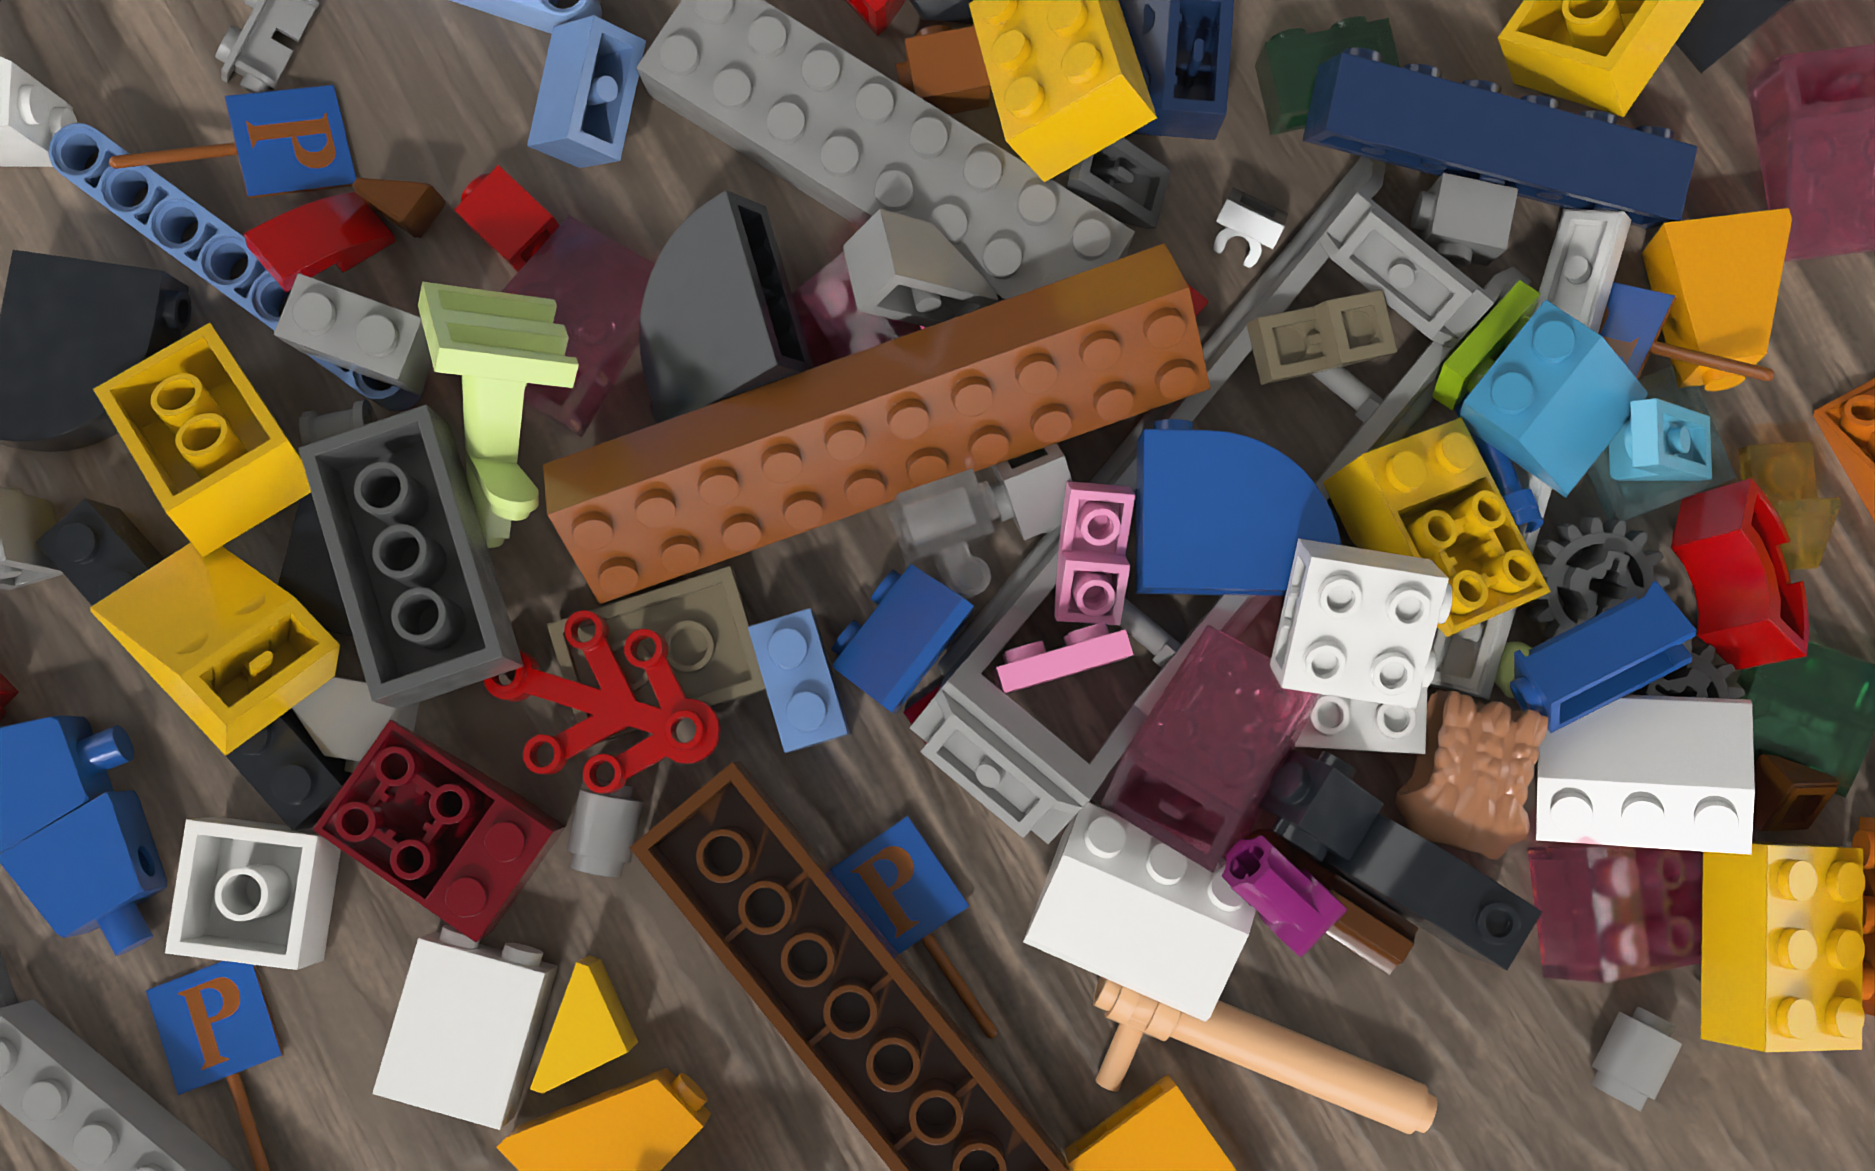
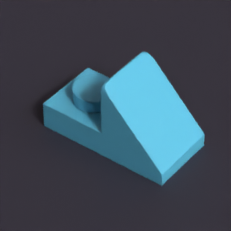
[1609,398,1712,481]

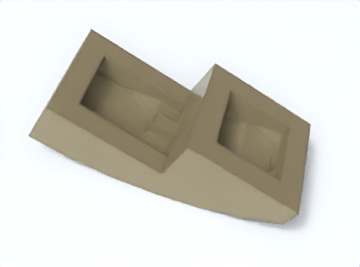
[1246,290,1397,385]

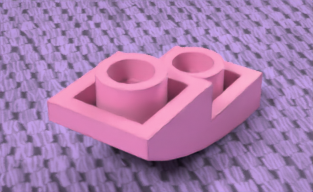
[1055,481,1135,626]

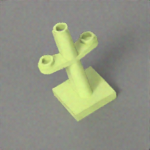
[418,281,579,548]

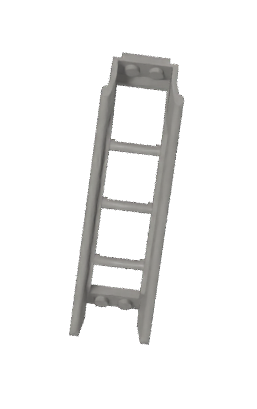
[910,156,1532,844]

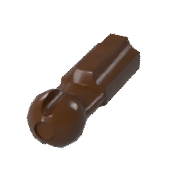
[1241,829,1419,975]

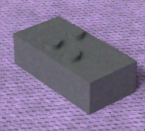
[298,404,524,709]

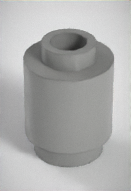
[567,779,644,877]
[1590,1006,1683,1112]

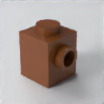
[895,25,991,115]

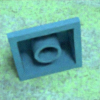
[1460,299,1649,498]

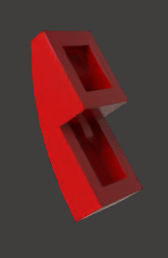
[244,192,395,292]

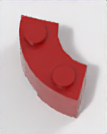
[1671,478,1809,671]

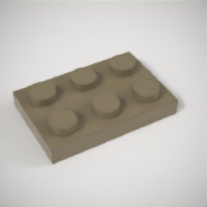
[547,566,766,745]

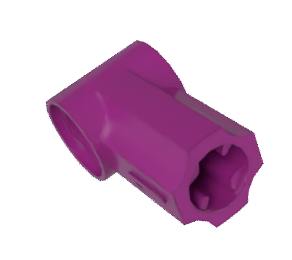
[1221,835,1348,958]

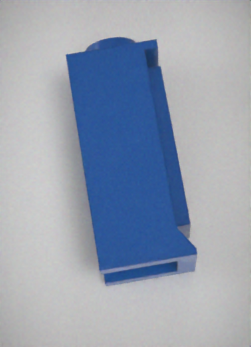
[1510,581,1696,733]

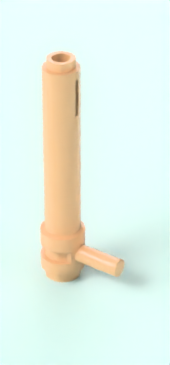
[1092,976,1438,1134]

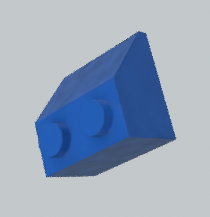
[831,564,974,715]

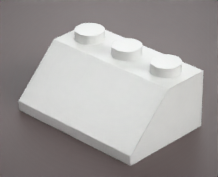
[1536,695,1755,854]
[1023,802,1256,1022]

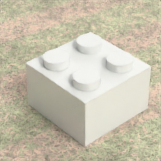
[165,817,341,970]

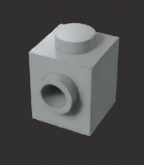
[1411,173,1518,267]
[988,443,1073,540]

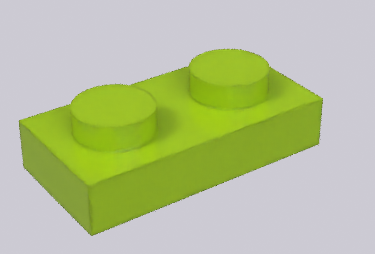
[1432,280,1541,411]

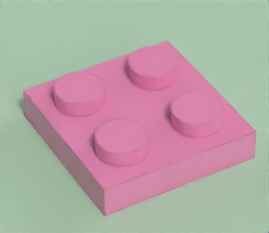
[993,622,1134,694]

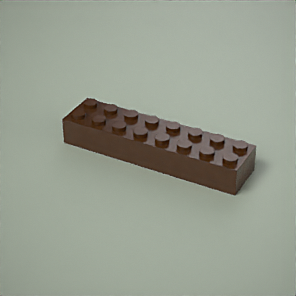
[629,761,1072,1171]

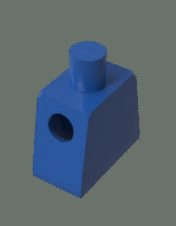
[0,715,134,854]
[0,790,167,956]

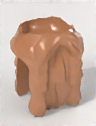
[1395,689,1548,860]

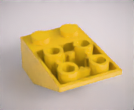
[1323,417,1551,637]
[90,542,340,756]

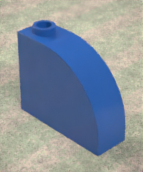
[1135,419,1341,596]

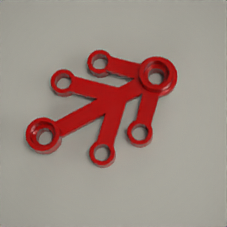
[483,610,721,794]

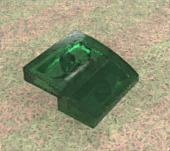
[1736,641,1875,798]

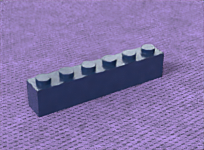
[1302,48,1698,229]

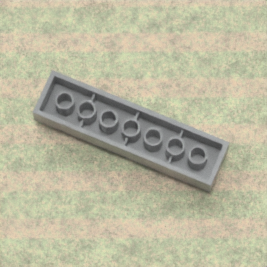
[636,0,1135,303]

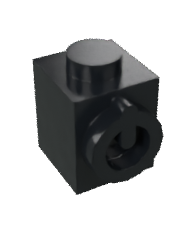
[1258,749,1384,862]

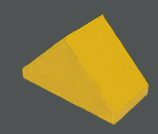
[530,955,638,1094]

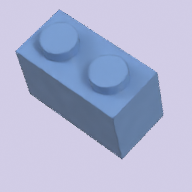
[527,15,646,168]
[748,608,851,753]

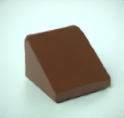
[352,178,446,239]
[1753,754,1840,831]

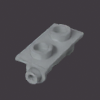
[215,0,320,93]

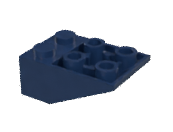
[1118,0,1234,140]

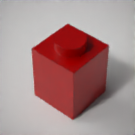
[454,165,566,277]

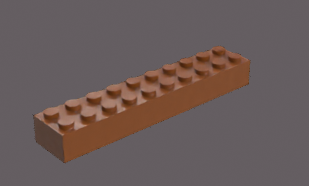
[543,243,1210,604]

